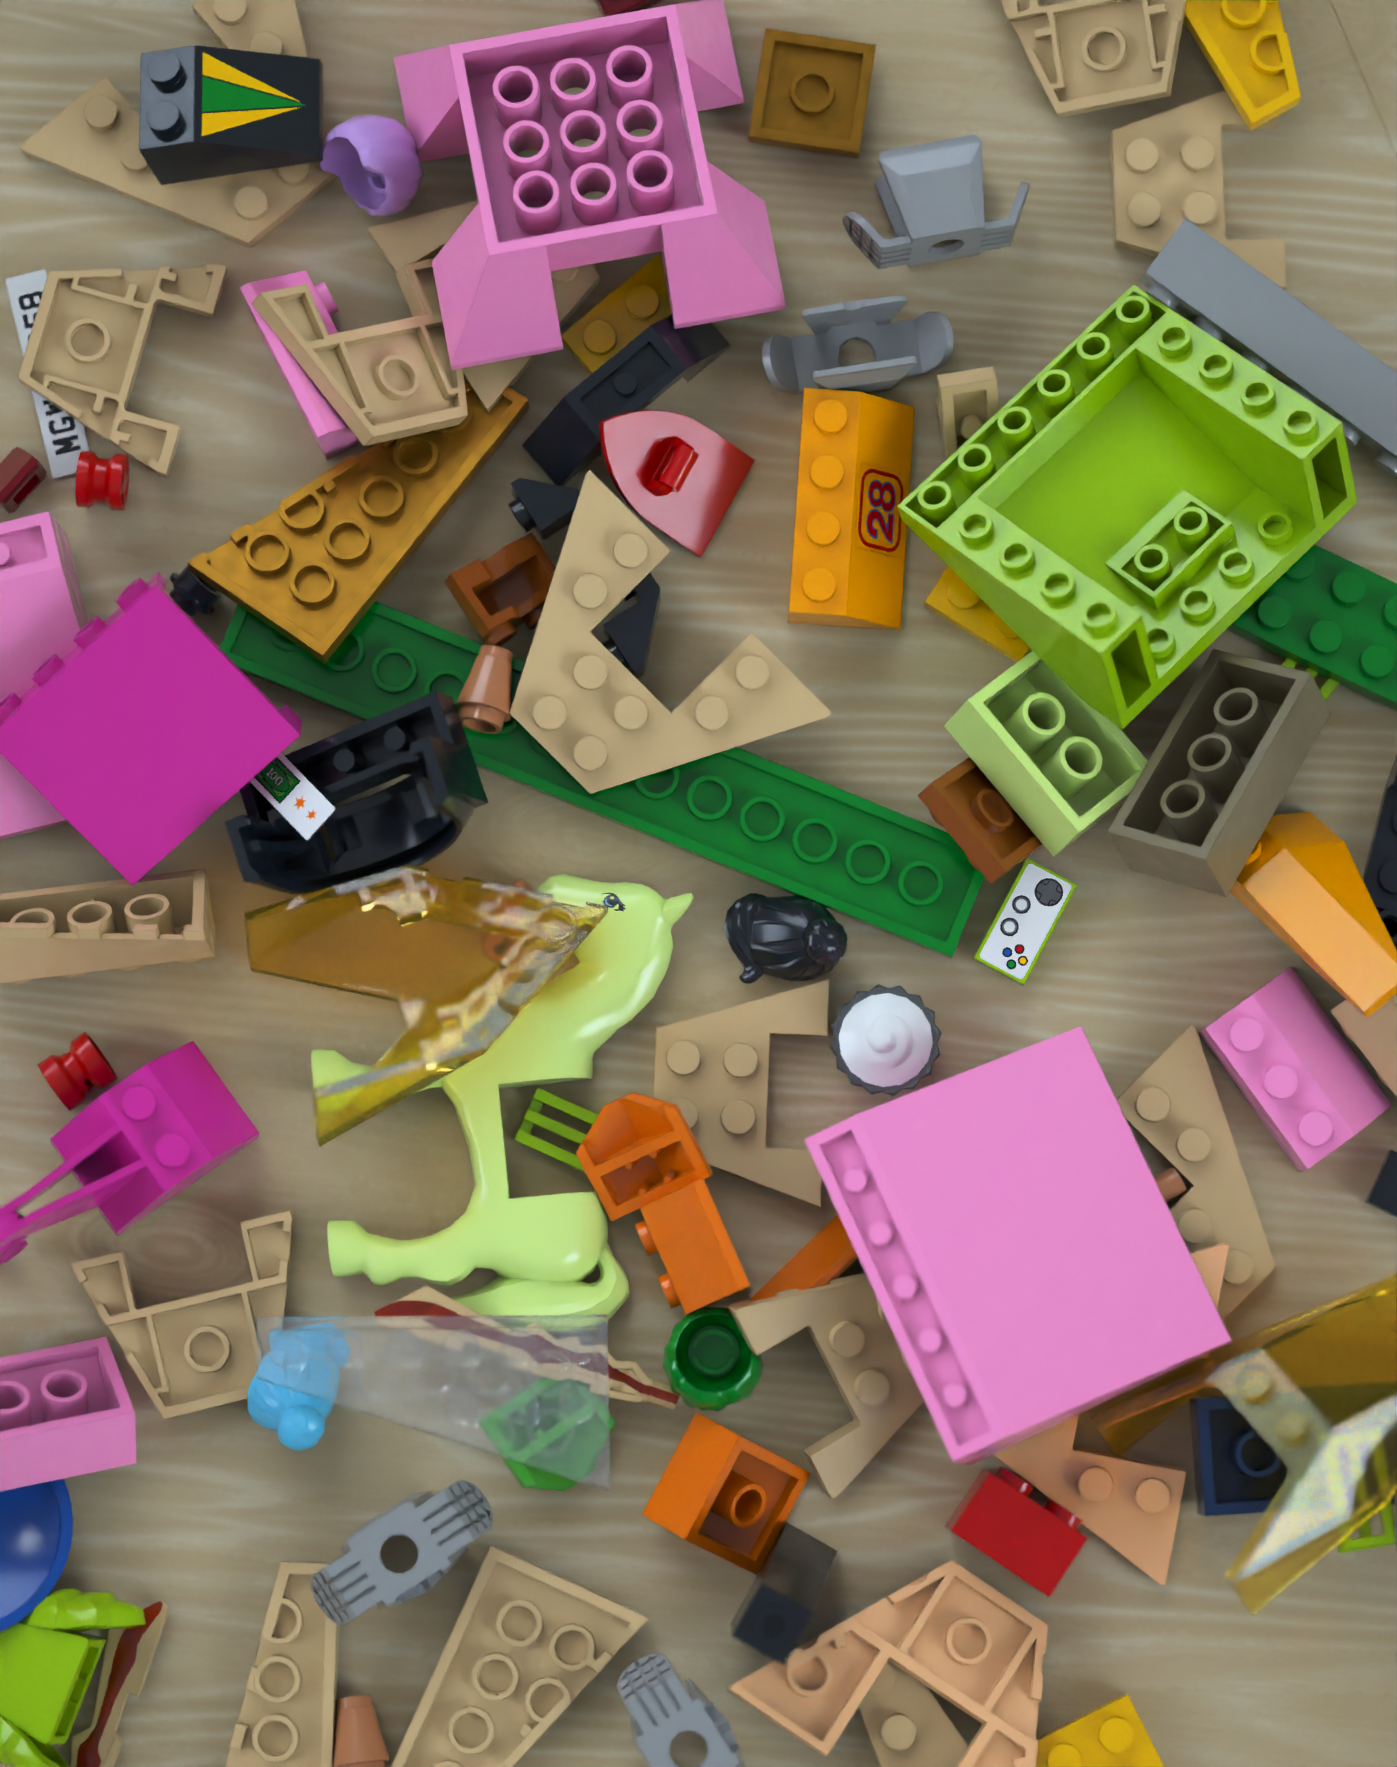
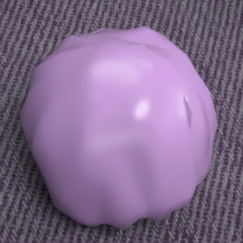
[319,114,424,216]

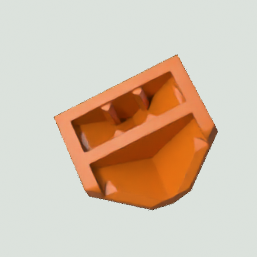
[576,1092,713,1221]

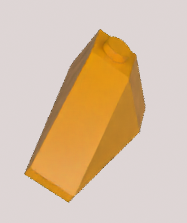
[1230,812,1397,1018]

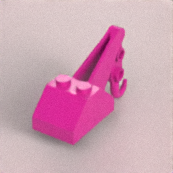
[0,1041,259,1265]

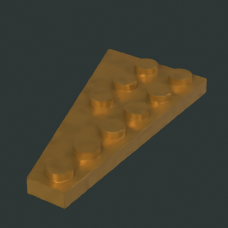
[187,380,530,664]

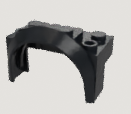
[225,691,489,895]

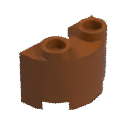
[445,533,556,647]

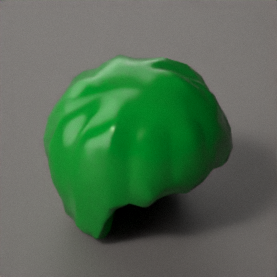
[663,1307,764,1412]

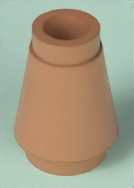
[455,645,514,734]
[333,1695,390,1767]

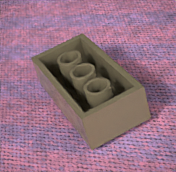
[1108,649,1331,897]

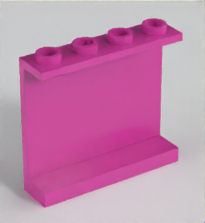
[0,572,302,886]

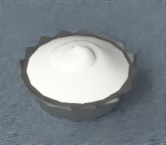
[830,984,942,1096]

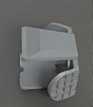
[843,135,1030,270]
[762,295,953,395]
[311,1480,493,1625]
[617,1654,746,1767]

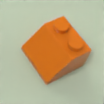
[634,1178,750,1315]
[642,1412,811,1575]

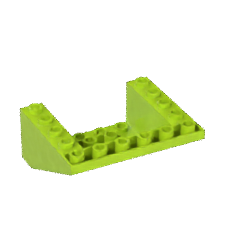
[897,284,1358,729]

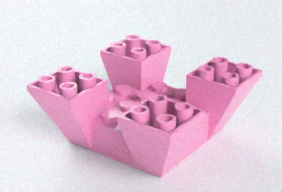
[394,0,786,370]

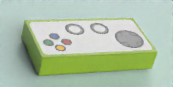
[973,858,1077,986]

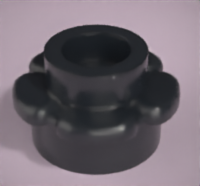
[169,566,222,617]

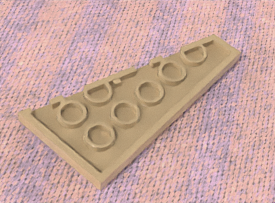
[391,1545,649,1767]

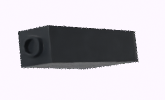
[730,1522,837,1666]

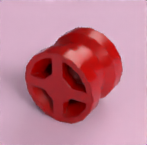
[75,451,129,511]

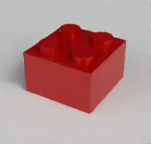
[945,1466,1088,1597]

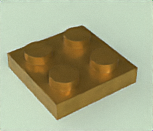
[748,28,876,159]

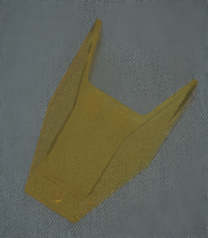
[1089,1273,1397,1615]

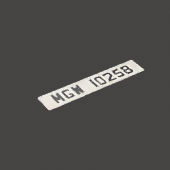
[5,270,89,478]

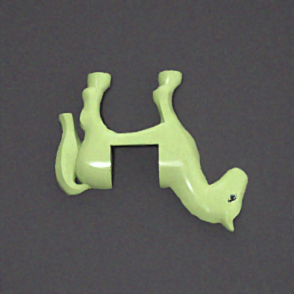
[311,874,694,1335]

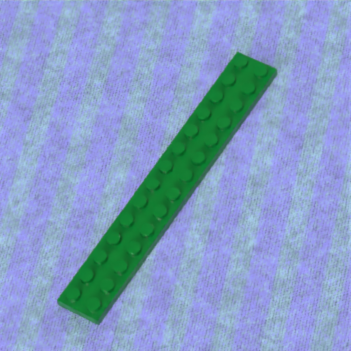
[219,601,985,959]

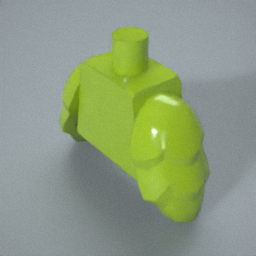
[0,1588,145,1767]

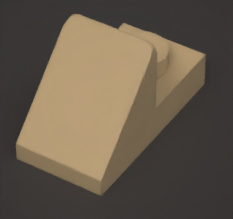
[935,366,999,461]

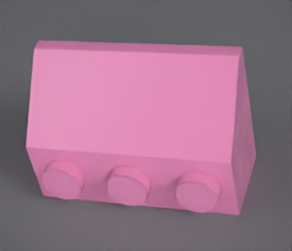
[240,270,361,460]
[1198,967,1392,1172]
[0,1337,136,1492]

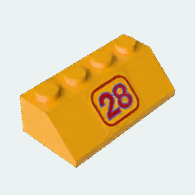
[788,388,915,631]

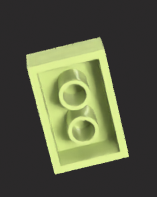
[944,651,1148,857]

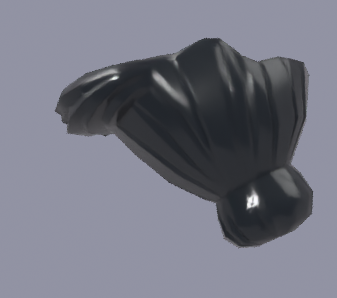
[723,893,847,984]

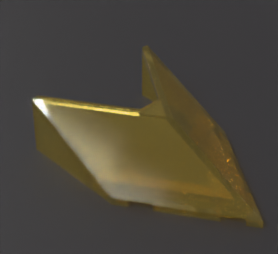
[244,864,608,1147]

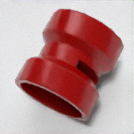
[38,1032,118,1111]

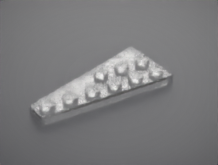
[257,1315,610,1492]

